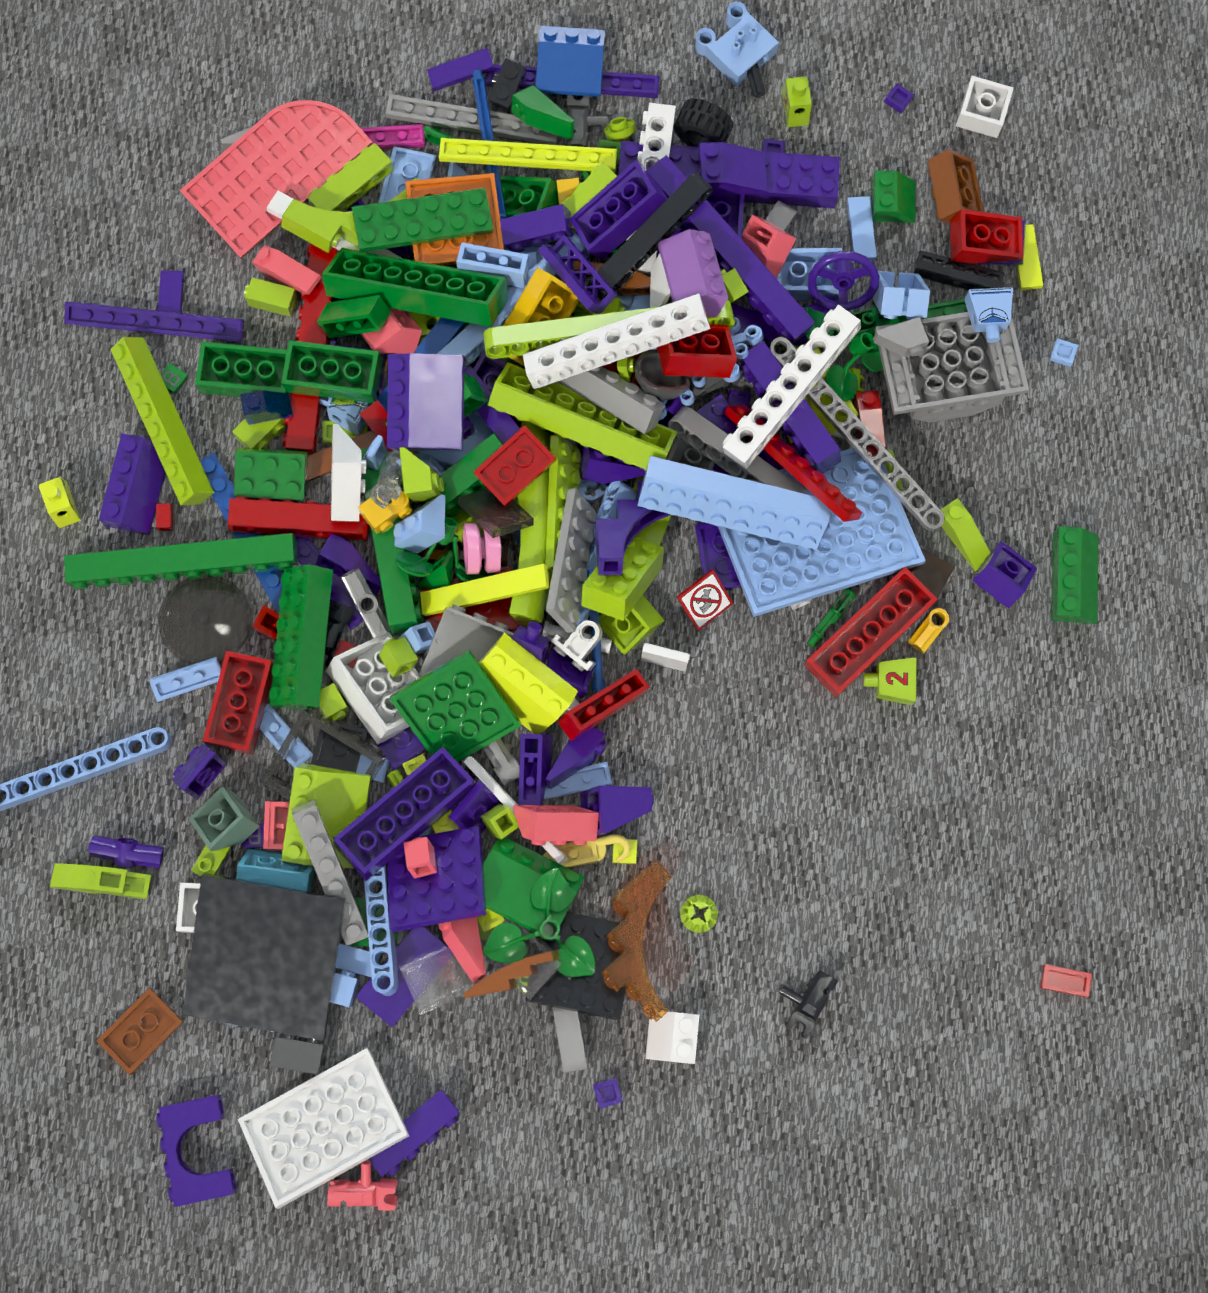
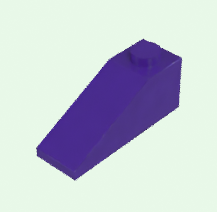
[316,533,382,596]
[546,727,607,789]
[518,734,553,805]

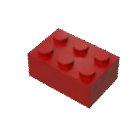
[657,324,737,378]

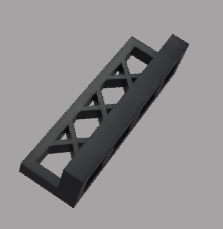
[913,250,1005,291]

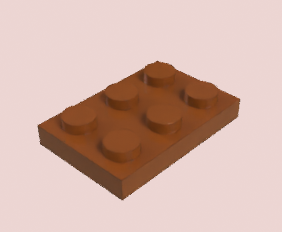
[96,988,184,1075]

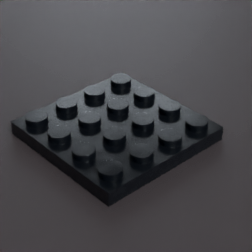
[525,912,638,1021]

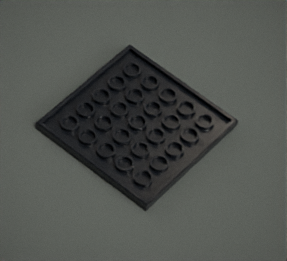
[182,873,346,1041]

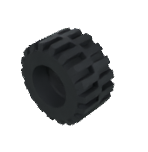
[673,98,734,147]

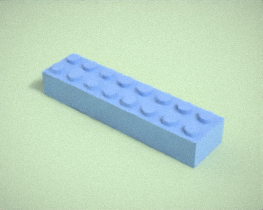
[637,456,830,550]

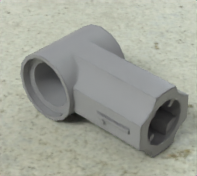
[483,738,520,786]

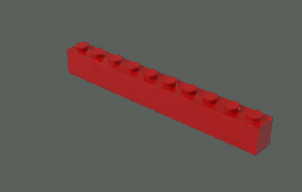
[282,244,339,456]

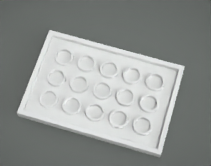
[238,1048,410,1209]

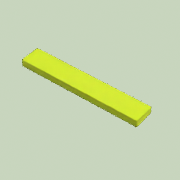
[420,564,549,616]

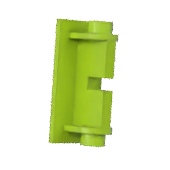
[191,845,231,876]

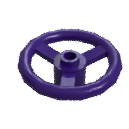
[807,251,880,311]

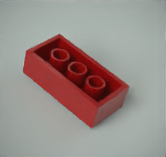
[203,651,274,755]

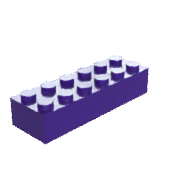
[740,341,841,474]
[333,747,474,881]

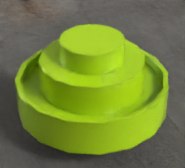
[604,117,636,142]

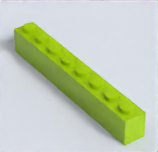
[110,337,214,505]

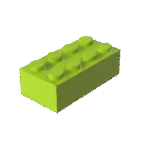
[581,537,664,621]

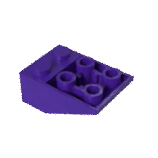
[580,445,646,484]

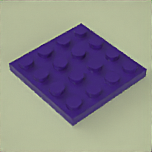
[388,825,486,932]

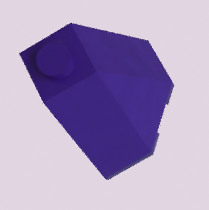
[580,786,654,836]

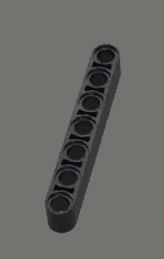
[586,172,713,301]

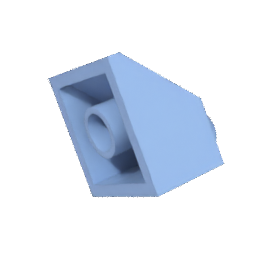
[394,494,445,553]

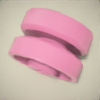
[463,522,501,575]

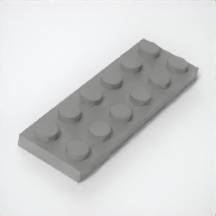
[546,488,597,633]

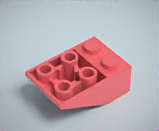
[742,215,796,278]

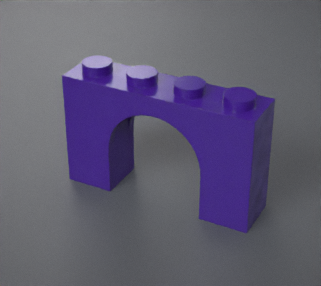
[156,1095,237,1207]

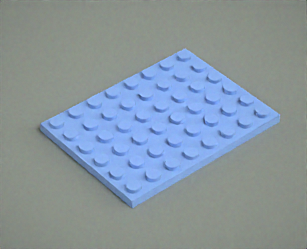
[718,448,925,617]

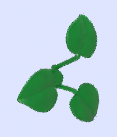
[805,306,883,402]
[395,517,494,582]
[483,868,595,977]

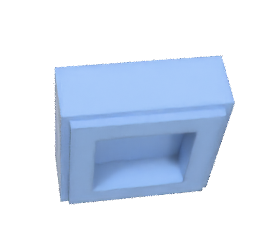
[1050,338,1078,367]

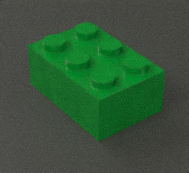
[234,447,308,501]

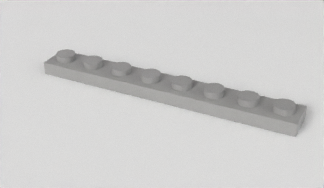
[385,94,558,145]

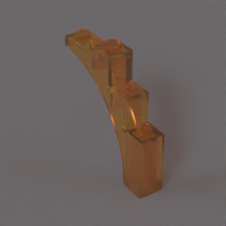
[601,860,672,1022]

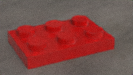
[473,425,557,507]

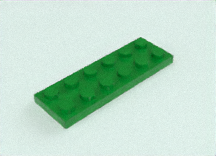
[352,188,493,252]

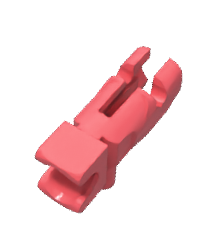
[328,1160,398,1211]

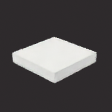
[641,643,690,671]

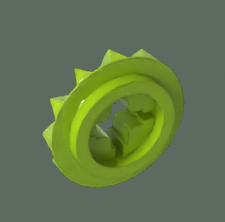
[680,894,718,933]

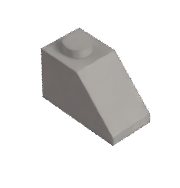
[873,317,929,357]

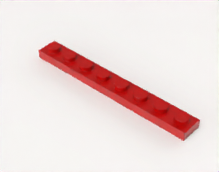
[724,404,863,522]

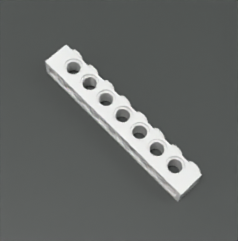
[627,103,676,277]
[523,293,710,389]
[723,305,861,469]

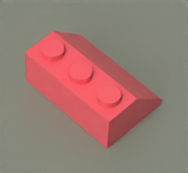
[513,805,599,845]

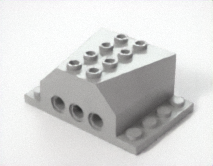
[875,312,1029,423]

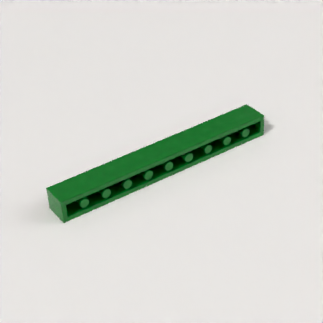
[64,533,299,590]

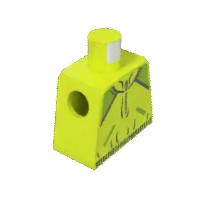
[39,477,81,529]

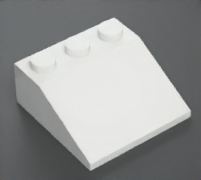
[331,424,366,521]

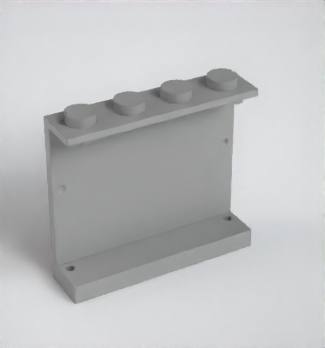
[417,604,514,680]

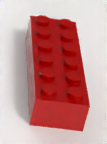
[804,567,938,698]

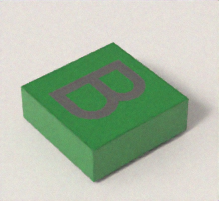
[161,363,189,394]

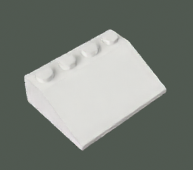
[326,632,419,745]

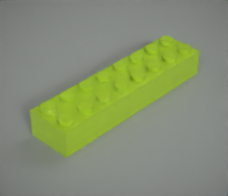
[488,363,677,471]

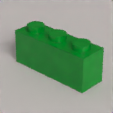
[317,295,391,338]

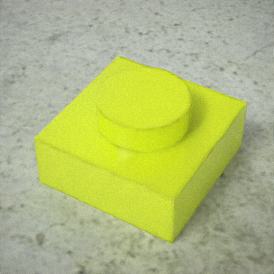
[612,839,637,864]

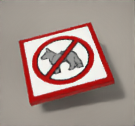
[676,569,734,631]

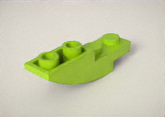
[50,863,151,900]

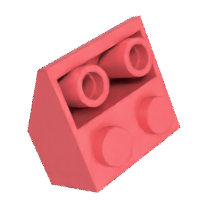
[361,308,422,354]

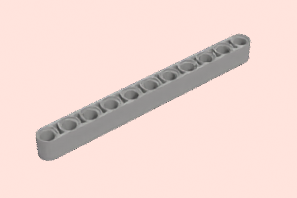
[770,337,944,530]

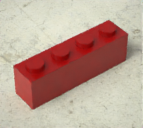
[558,669,650,741]

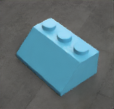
[236,848,316,892]

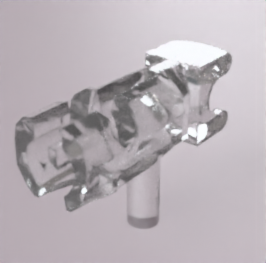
[365,450,403,509]

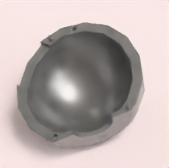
[635,350,690,400]

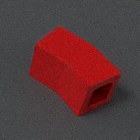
[156,503,174,531]

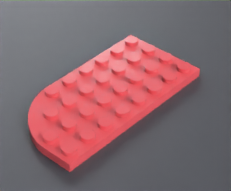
[180,100,372,259]

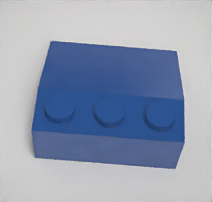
[536,26,605,97]

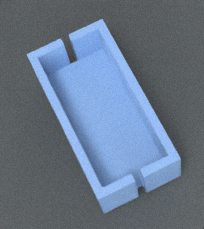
[872,271,930,320]

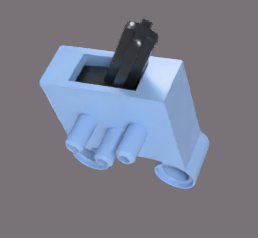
[695,2,779,98]

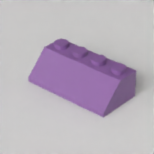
[658,229,728,318]

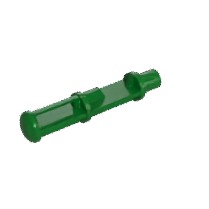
[807,589,856,649]

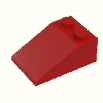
[950,209,1023,263]

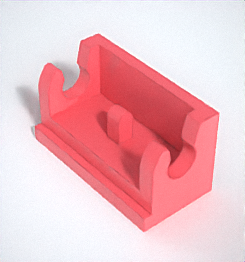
[263,801,290,851]

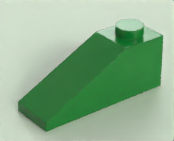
[511,85,574,140]

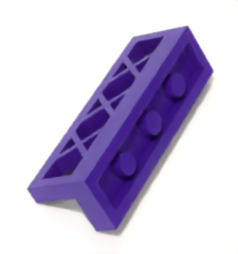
[538,234,618,314]

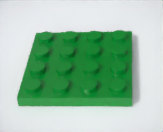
[390,649,521,762]

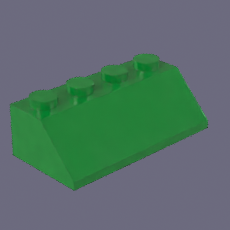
[1051,526,1099,624]

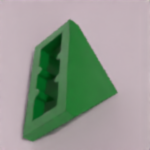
[417,550,454,589]

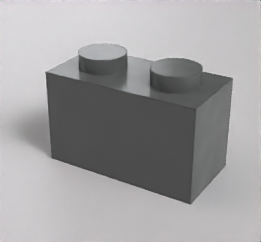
[270,1034,326,1074]

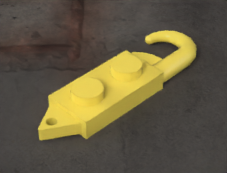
[542,834,630,868]

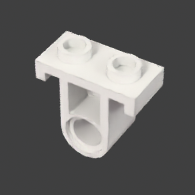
[551,621,603,671]

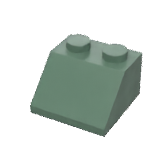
[189,786,260,851]

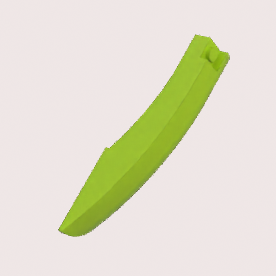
[509,421,553,627]

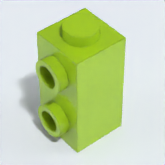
[244,278,298,317]

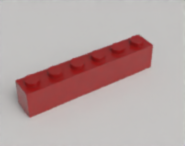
[227,496,368,541]

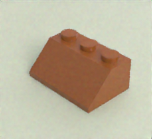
[928,149,984,224]

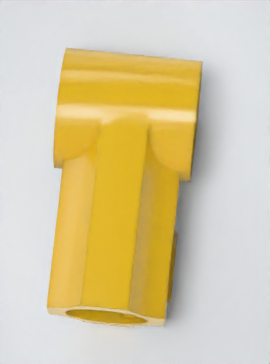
[908,608,949,654]

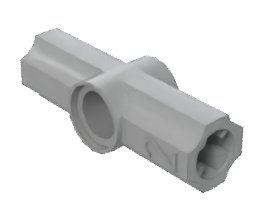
[341,568,390,638]

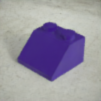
[972,541,1037,608]

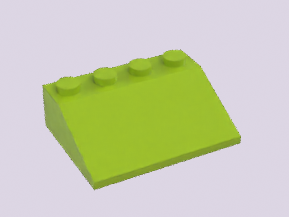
[281,763,372,869]

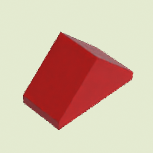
[253,605,279,641]

